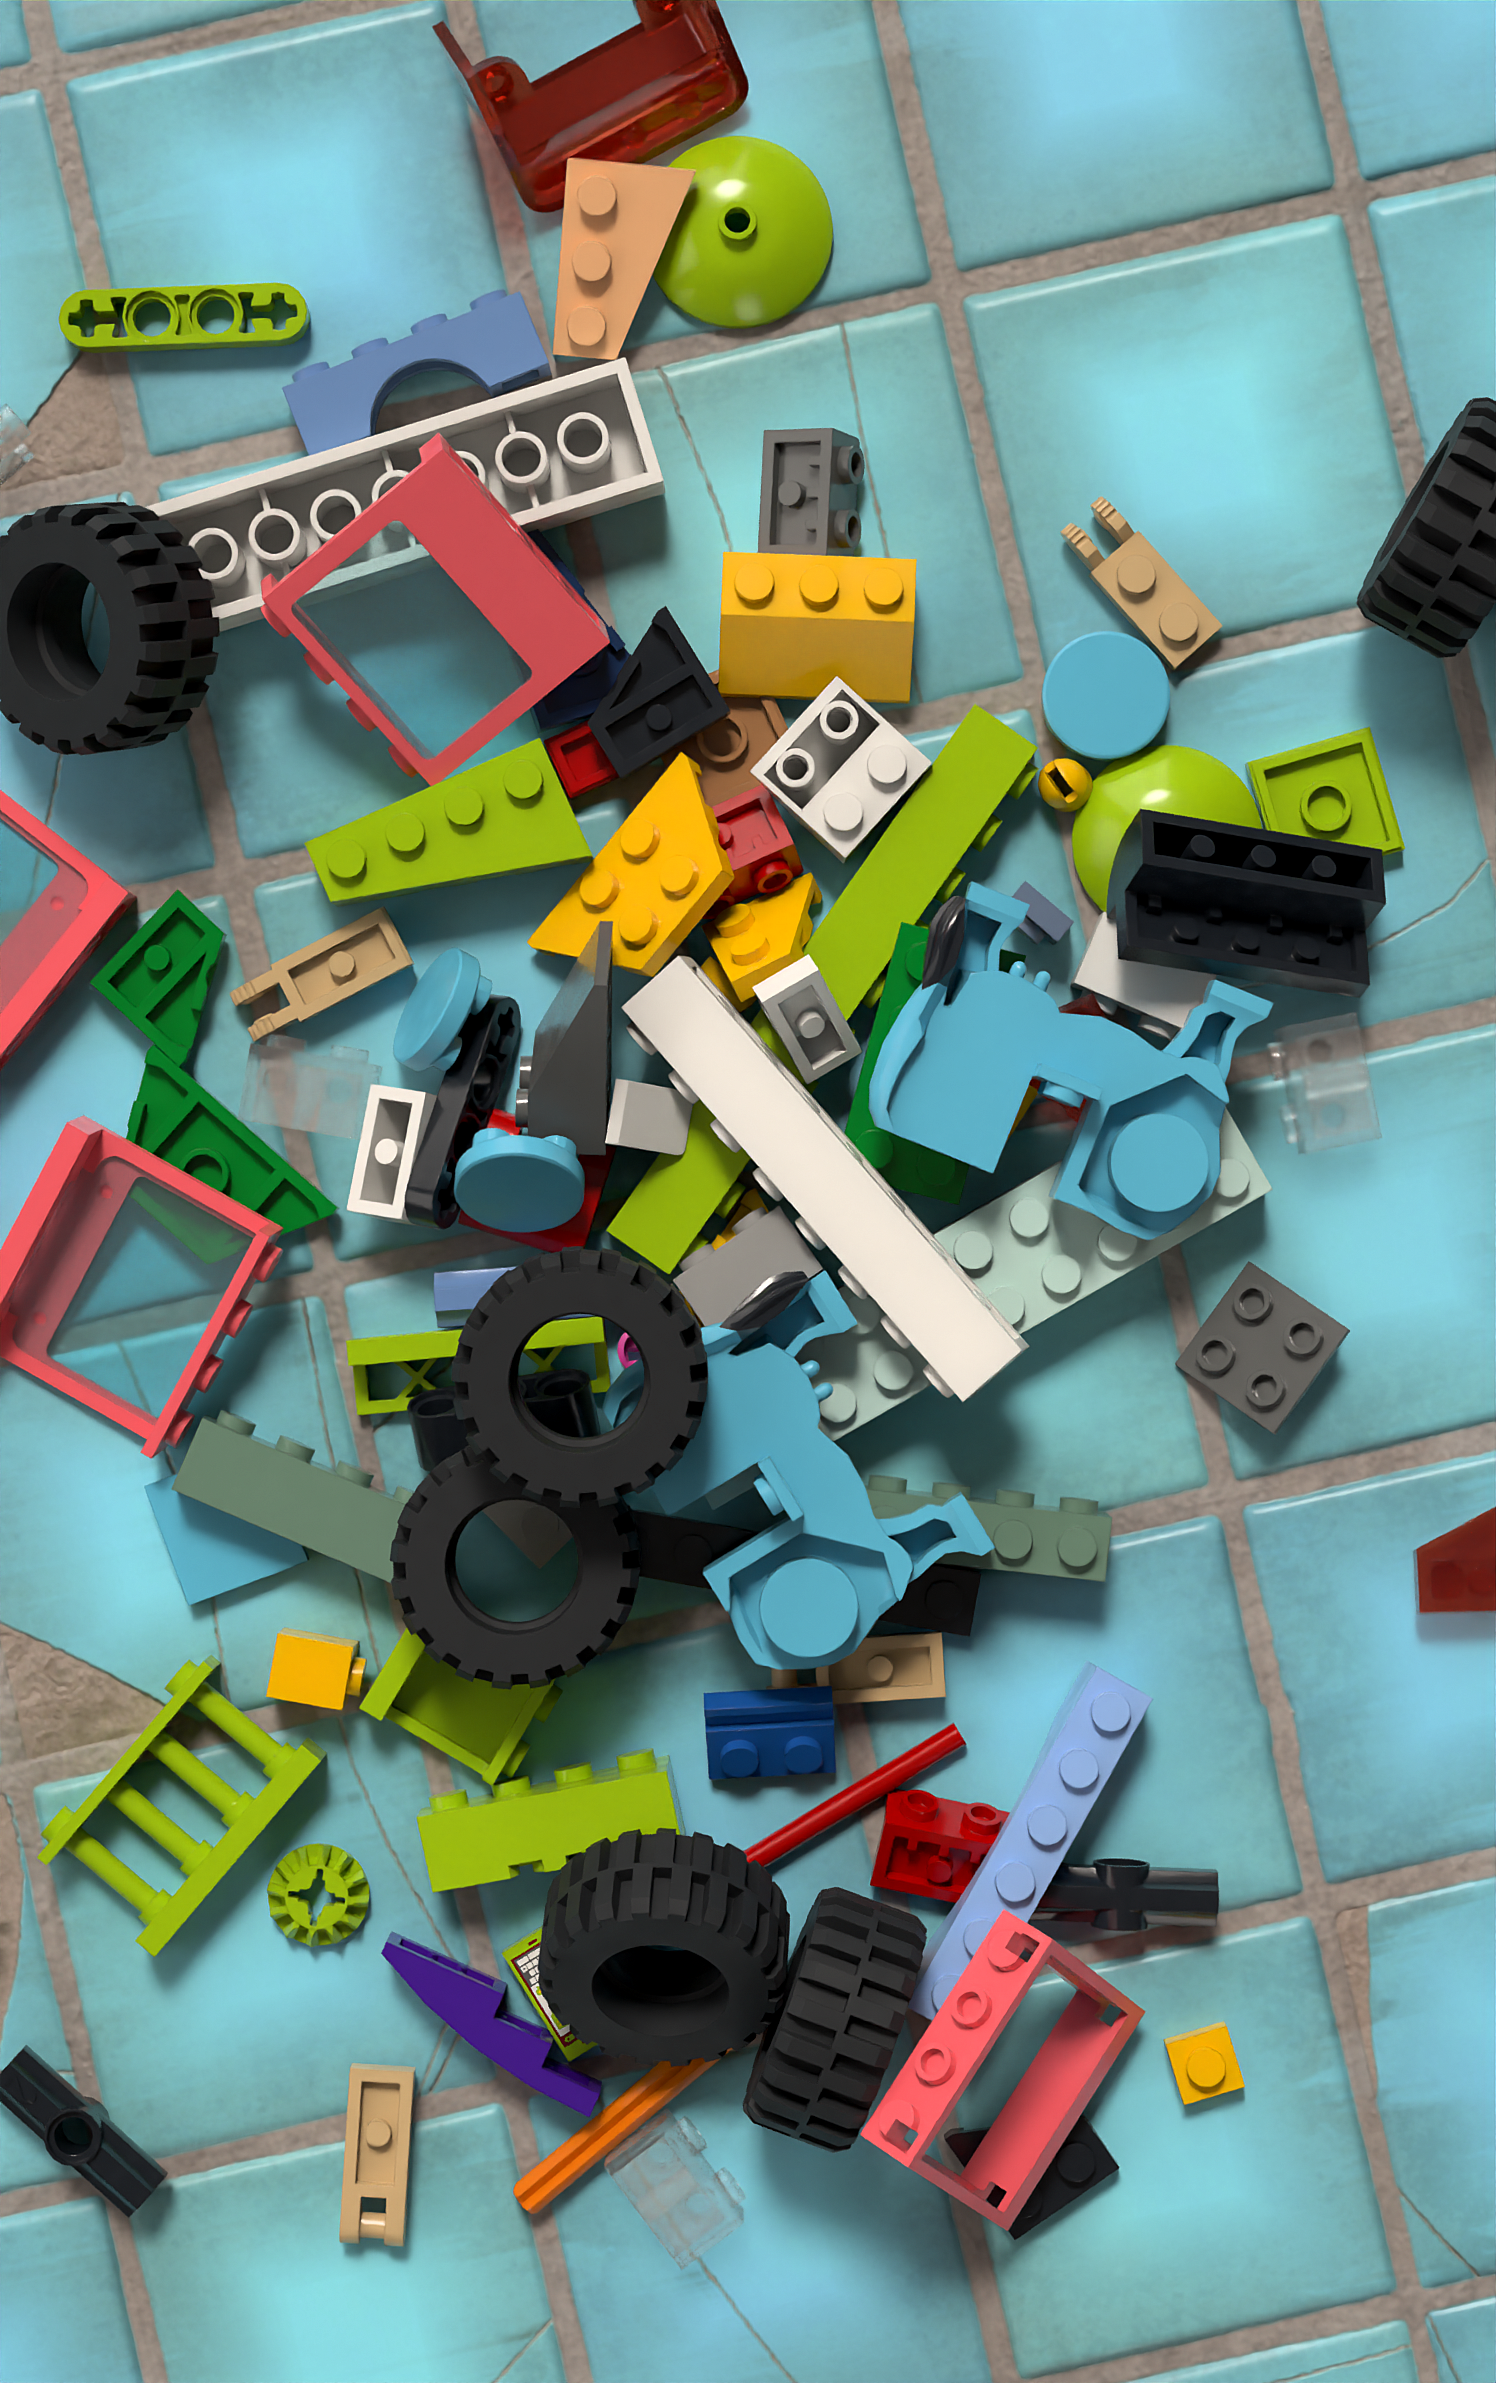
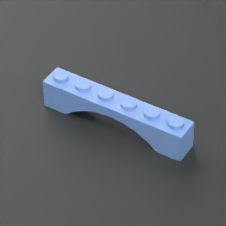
[908,1661,1153,2021]

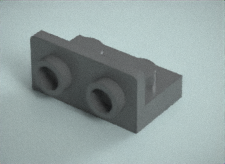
[758,428,865,557]

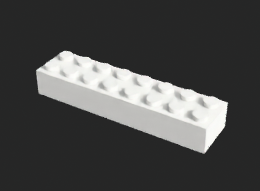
[145,357,665,632]

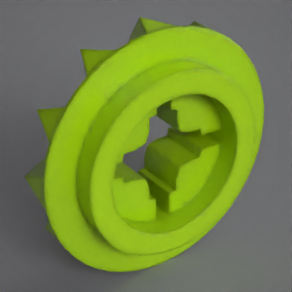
[267,1843,370,1947]

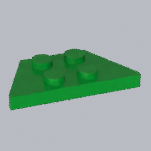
[126,1044,340,1264]

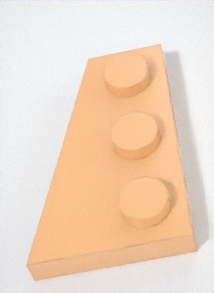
[552,158,696,360]

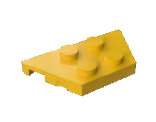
[527,752,735,977]

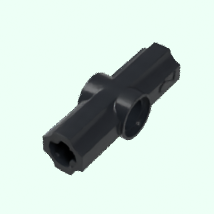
[1029,1858,1219,1931]
[0,2045,168,2218]

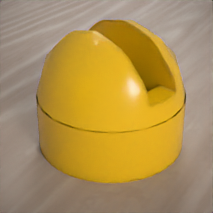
[1038,758,1093,812]

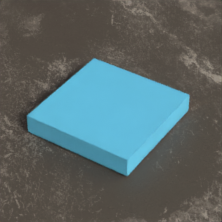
[144,1473,310,1606]

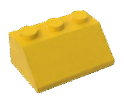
[718,552,917,704]

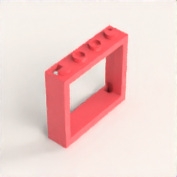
[860,1909,1146,2231]

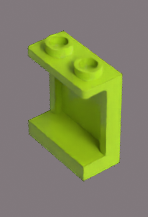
[359,1628,563,1786]

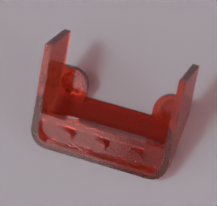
[432,0,749,213]

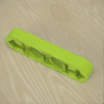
[58,283,310,353]

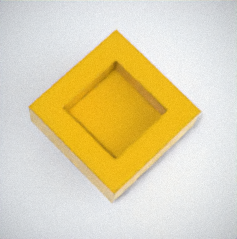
[1163,2021,1245,2105]

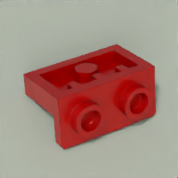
[701,784,804,919]
[870,1789,1010,1903]

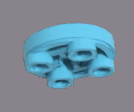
[1041,631,1170,761]
[393,947,493,1072]
[454,1128,585,1232]

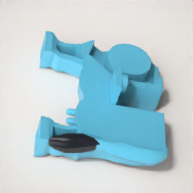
[868,882,1273,1241]
[602,1270,995,1670]

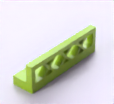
[346,1316,611,1415]

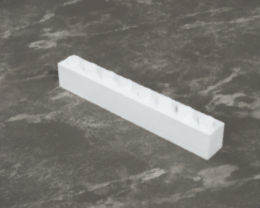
[621,955,1030,1402]

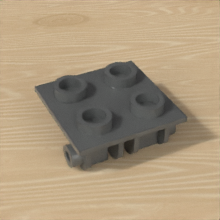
[1175,1261,1350,1435]

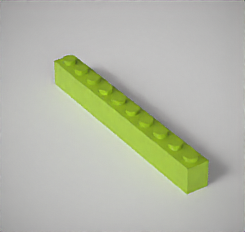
[606,704,1039,1275]

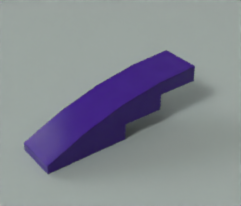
[381,1931,602,2117]

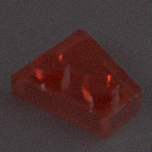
[1413,1507,1496,1615]

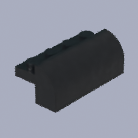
[1106,809,1386,998]

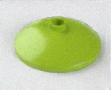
[652,136,833,329]
[1071,745,1262,912]

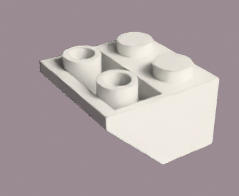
[750,676,932,864]

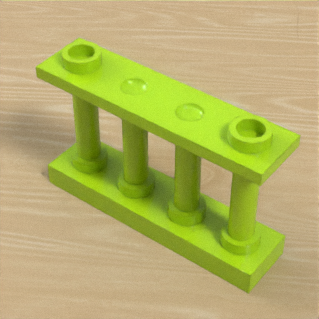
[37,1655,327,1957]

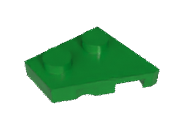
[90,889,227,1067]

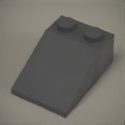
[515,921,613,1155]

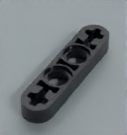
[404,994,521,1229]

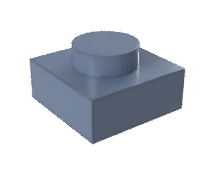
[1012,881,1074,946]

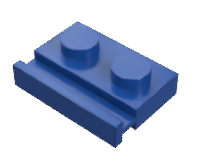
[703,1686,836,1780]

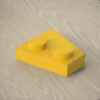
[701,872,822,1002]

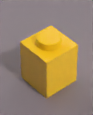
[266,1627,367,1711]

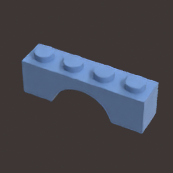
[282,290,552,456]

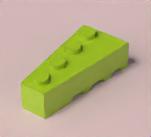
[304,738,594,907]
[416,1748,685,1893]

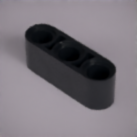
[407,1369,601,1472]

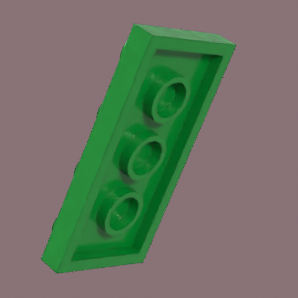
[844,922,1026,1205]

